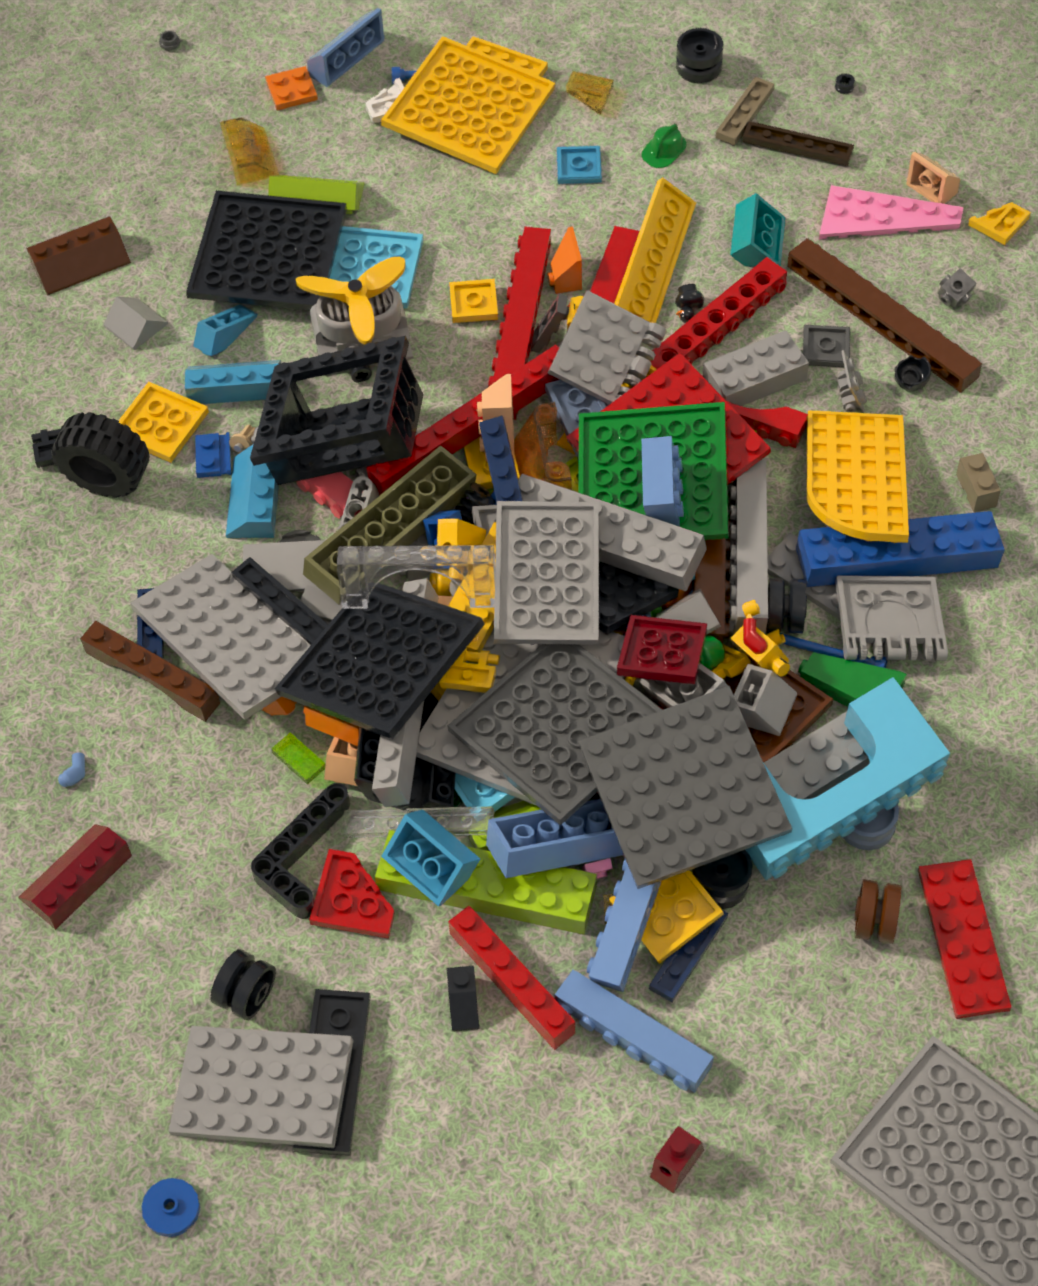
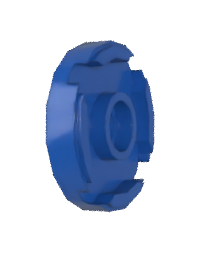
[141,1178,200,1237]

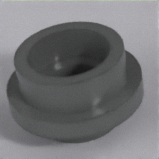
[159,30,180,50]

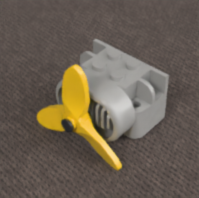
[296,257,413,376]

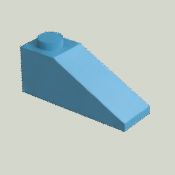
[193,304,258,356]

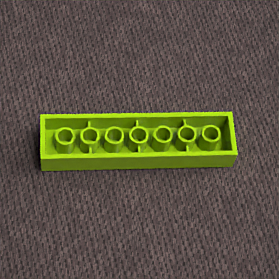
[375,830,597,935]

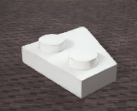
[365,78,404,124]

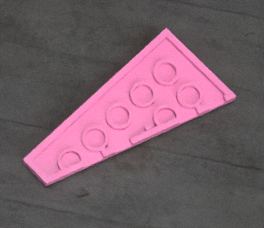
[819,185,964,240]

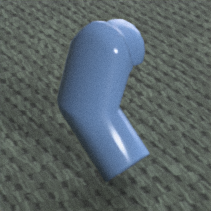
[58,752,85,787]

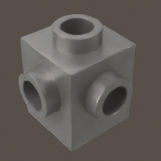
[938,268,977,309]

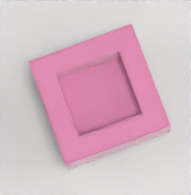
[582,858,613,879]

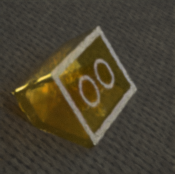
[220,117,279,185]

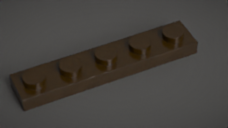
[742,121,854,166]

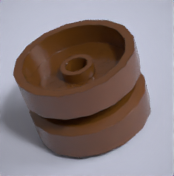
[854,879,902,944]

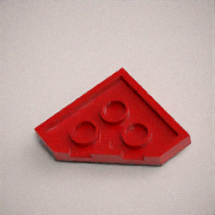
[309,849,395,939]

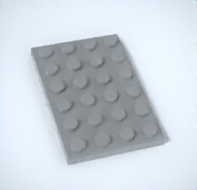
[494,501,599,645]
[169,1026,354,1148]

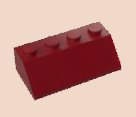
[18,824,132,930]

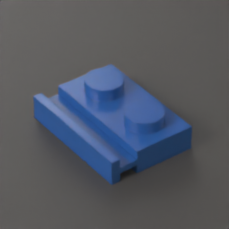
[195,432,232,478]

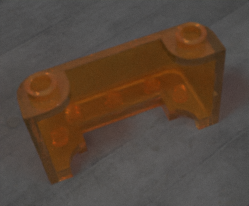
[514,402,572,490]

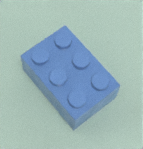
[642,436,684,526]

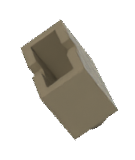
[956,453,1001,512]

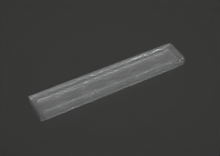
[340,806,495,838]

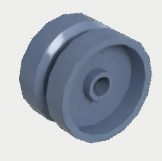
[843,804,899,850]

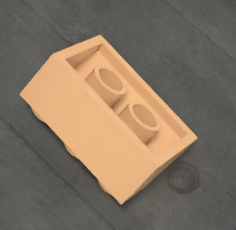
[477,374,514,462]

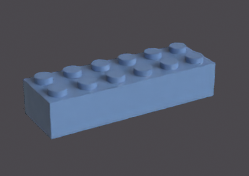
[486,799,623,878]

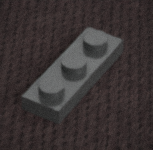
[531,293,569,353]

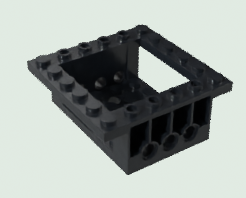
[250,336,424,485]

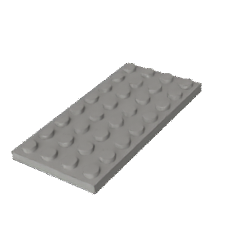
[131,554,311,720]

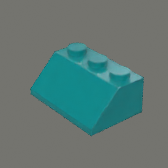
[730,193,786,267]

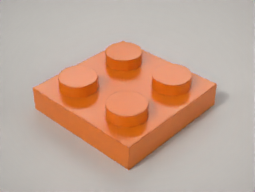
[265,66,318,111]

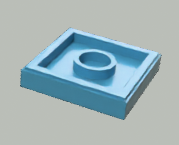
[557,146,602,184]

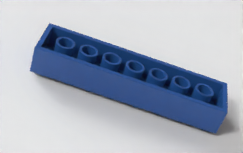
[796,511,1005,587]

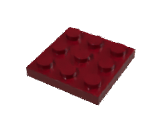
[617,615,707,685]

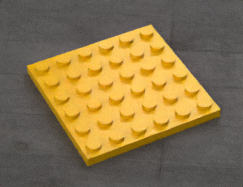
[381,36,555,174]

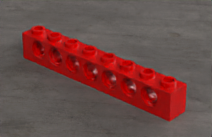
[649,257,787,369]

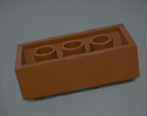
[26,216,131,295]

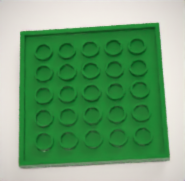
[578,402,729,540]

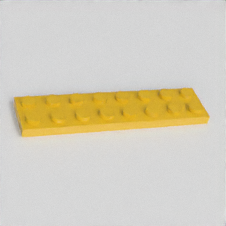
[614,177,696,323]

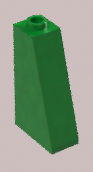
[798,652,907,707]

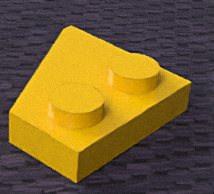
[968,202,1031,245]

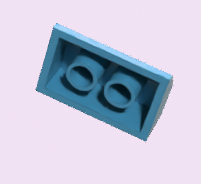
[381,810,480,906]

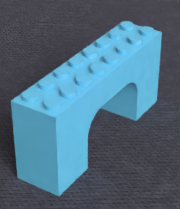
[745,677,950,880]

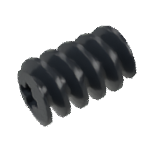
[455,482,495,525]

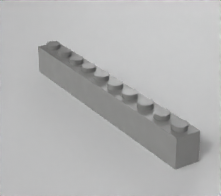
[372,578,439,807]

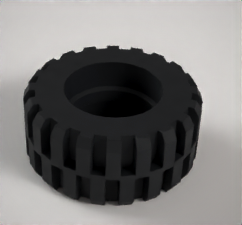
[51,412,150,498]

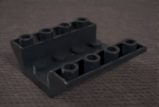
[354,718,456,813]

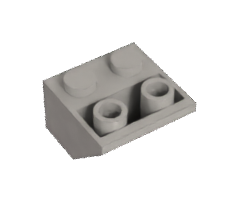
[734,664,797,736]

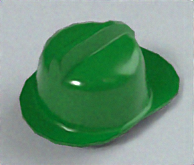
[642,124,687,168]

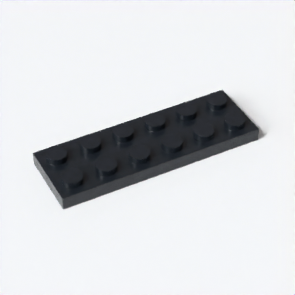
[293,989,371,1156]

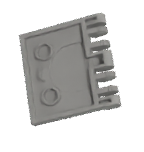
[548,290,666,404]
[835,576,948,661]

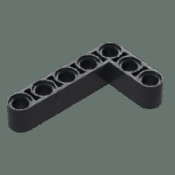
[251,783,350,919]

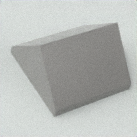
[103,296,168,350]
[656,589,721,634]

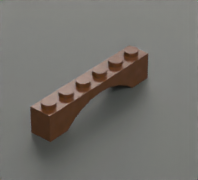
[80,620,220,722]

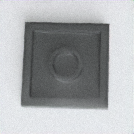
[803,325,850,367]

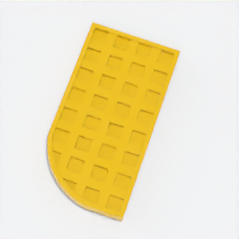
[807,410,909,543]

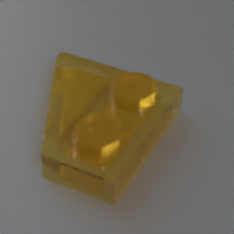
[566,71,613,114]

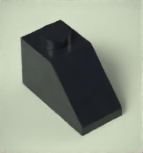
[446,965,480,1032]

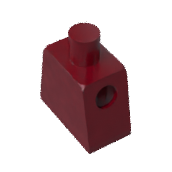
[650,1126,704,1194]

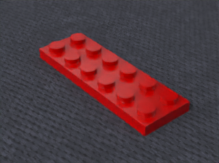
[918,859,1012,1019]

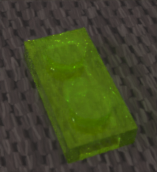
[271,732,326,785]

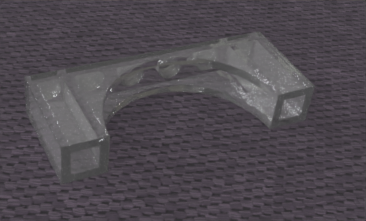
[337,545,495,609]

